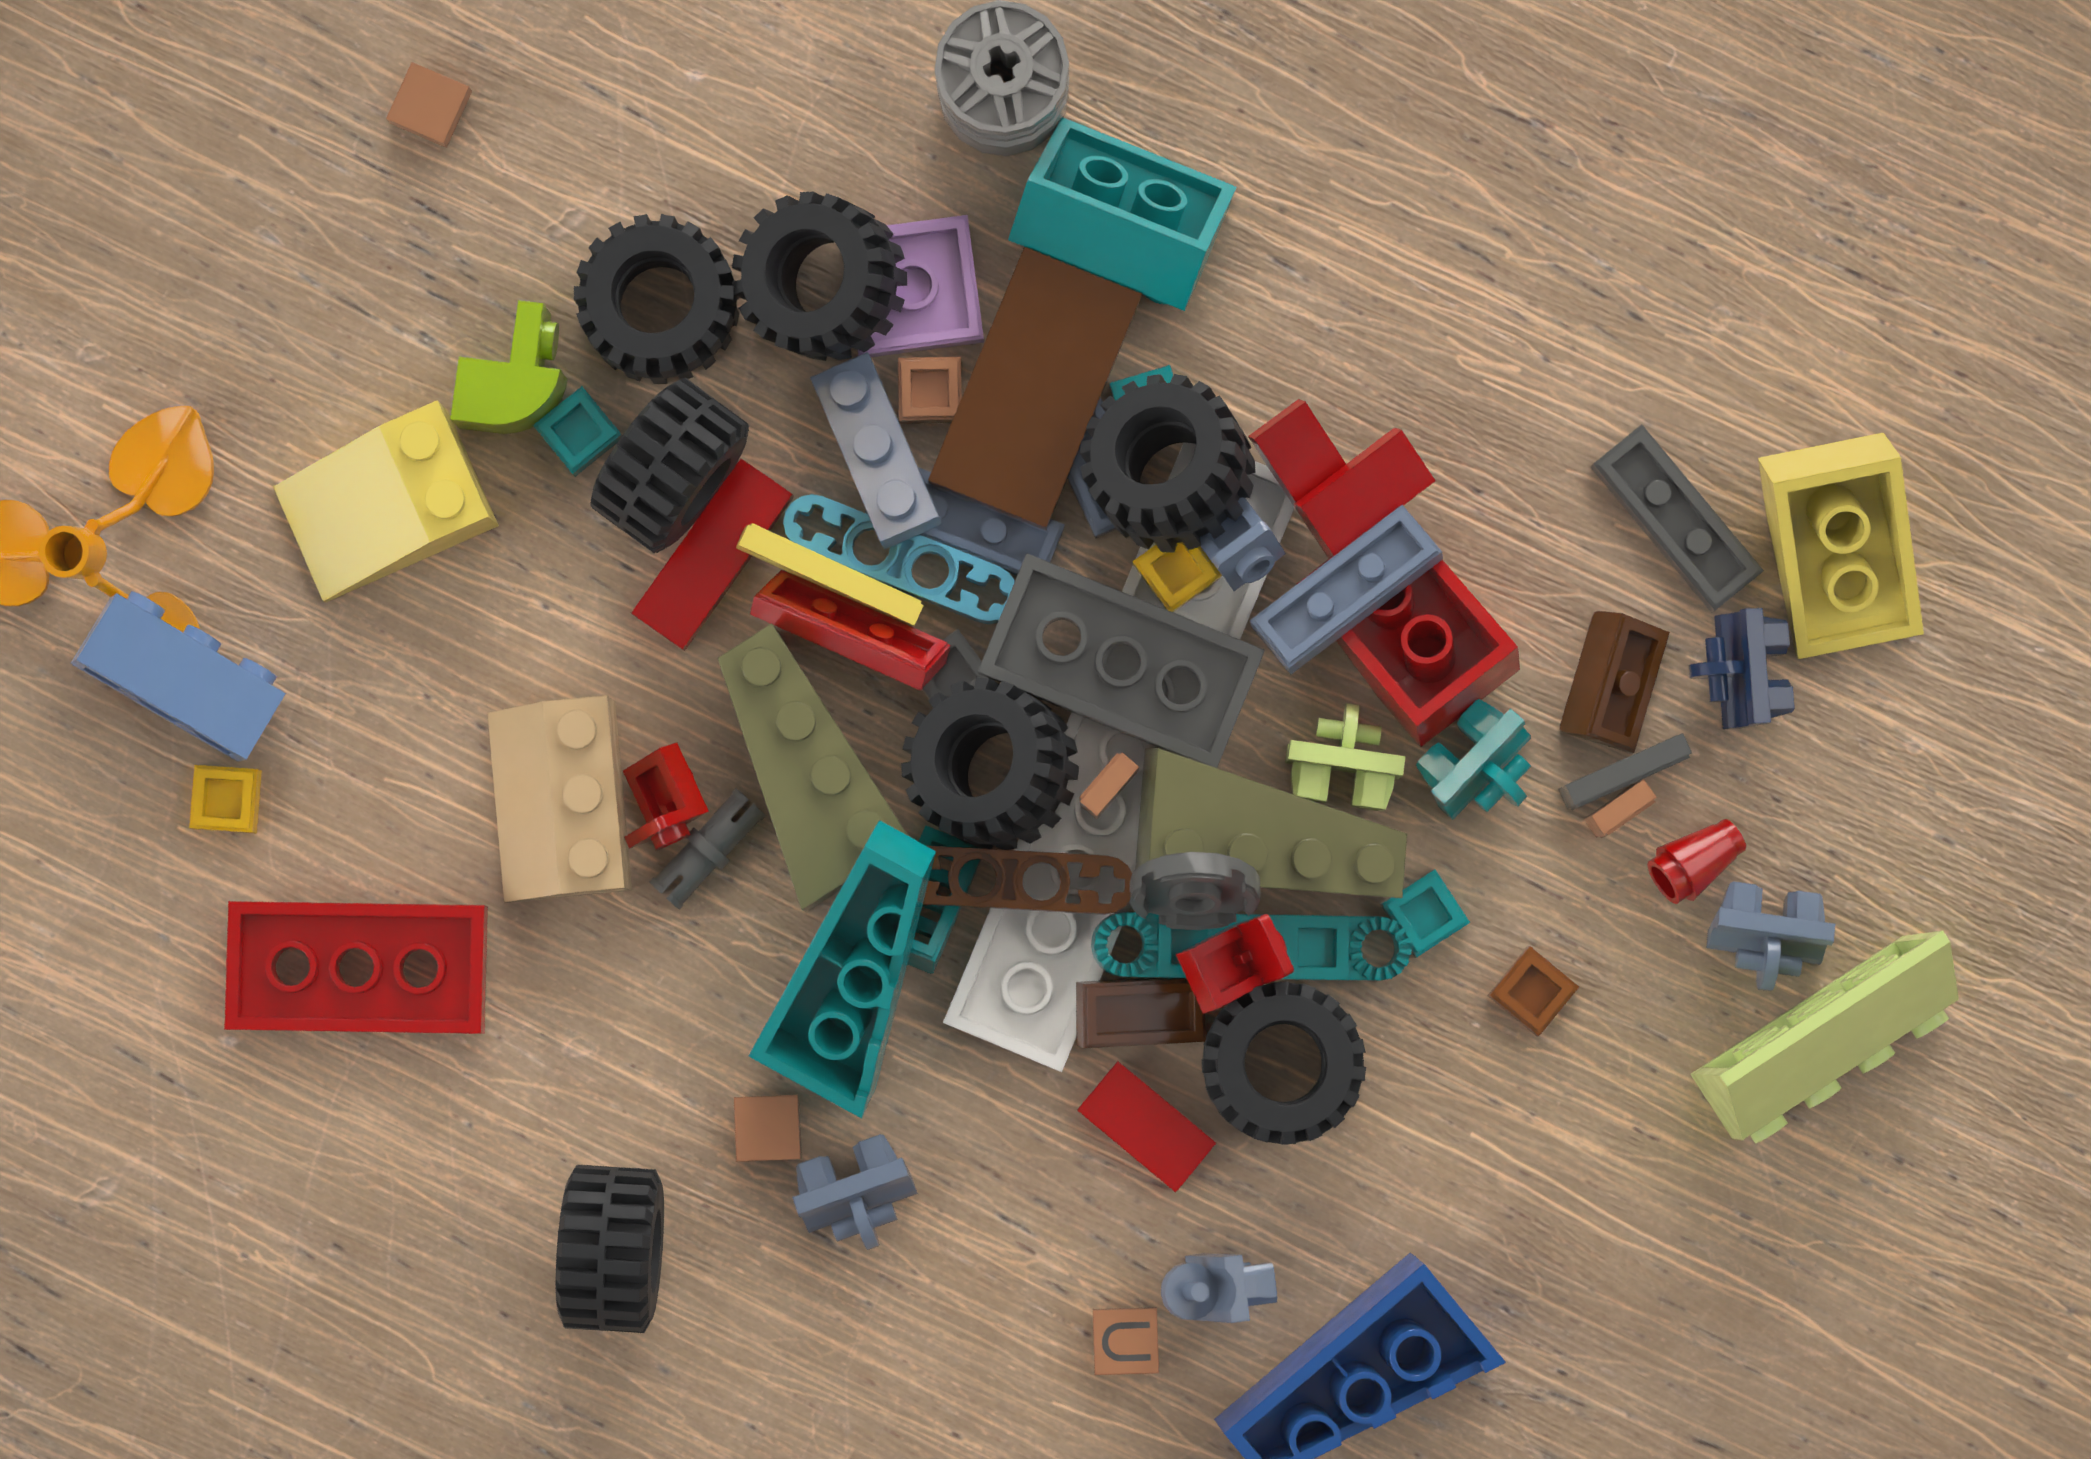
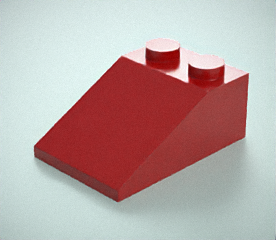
[1296,557,1520,748]

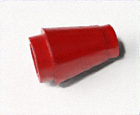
[1647,819,1746,904]

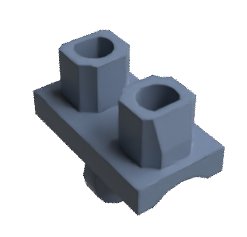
[1706,881,1835,992]
[792,1134,918,1250]
[1161,1253,1278,1323]

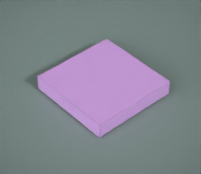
[858,215,984,357]

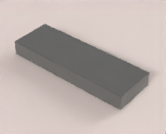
[1591,424,1764,613]

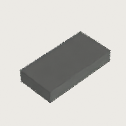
[1558,733,1692,810]

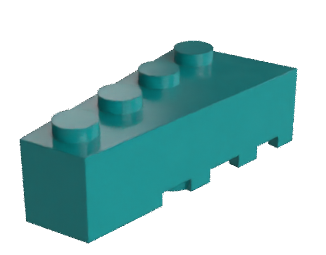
[748,820,936,1119]

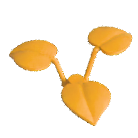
[0,406,214,632]

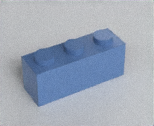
[70,591,286,762]

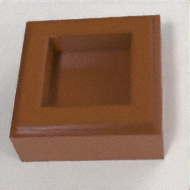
[1487,946,1579,1036]

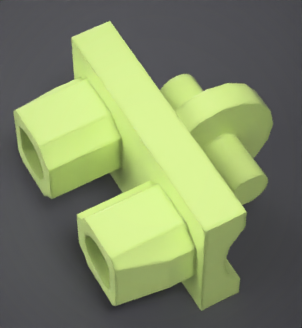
[1285,703,1406,811]

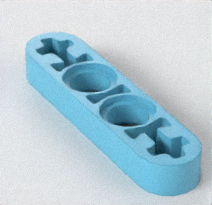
[783,494,1015,625]

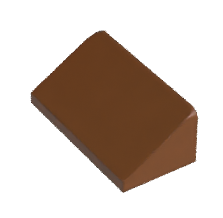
[1560,611,1670,753]

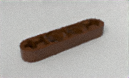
[923,846,1132,915]

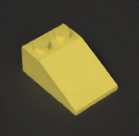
[273,400,499,603]
[1758,433,1924,659]

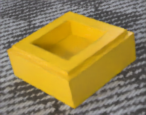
[1132,542,1222,612]
[189,765,262,834]

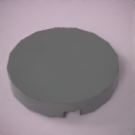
[1130,852,1261,930]

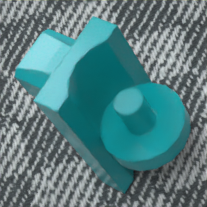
[1416,699,1531,820]

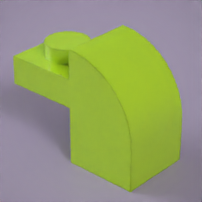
[450,300,568,434]

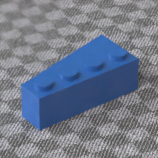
[1214,1252,1506,1459]

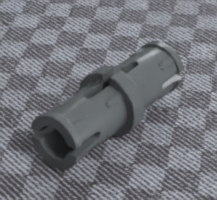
[649,788,766,910]

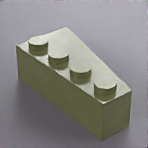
[718,623,908,912]
[1135,748,1407,898]

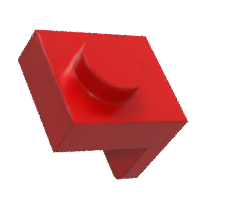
[623,742,709,850]
[1176,914,1294,1014]

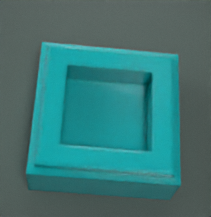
[533,386,622,477]
[1380,869,1470,958]

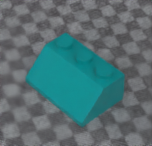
[1008,117,1237,311]

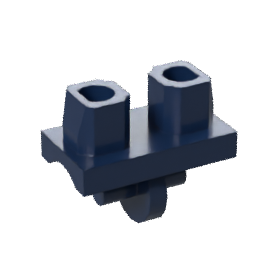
[1688,608,1795,729]

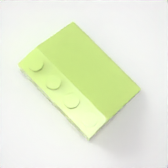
[1690,931,1959,1143]

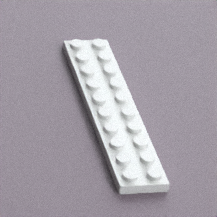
[943,443,1295,1072]

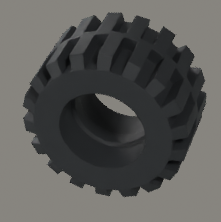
[732,191,907,361]
[574,214,739,384]
[1080,374,1256,552]
[590,378,749,553]
[901,678,1079,850]
[1201,982,1366,1145]
[555,1165,664,1333]

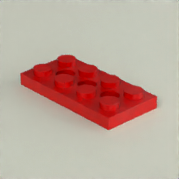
[224,901,488,1034]

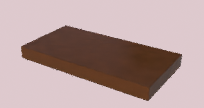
[928,247,1142,530]

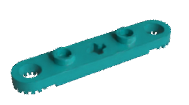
[1091,912,1412,981]

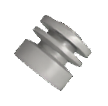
[935,0,1069,156]

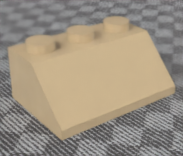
[487,695,632,903]

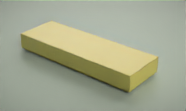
[736,523,924,627]

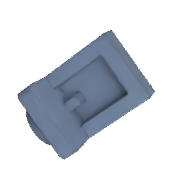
[1200,498,1286,591]

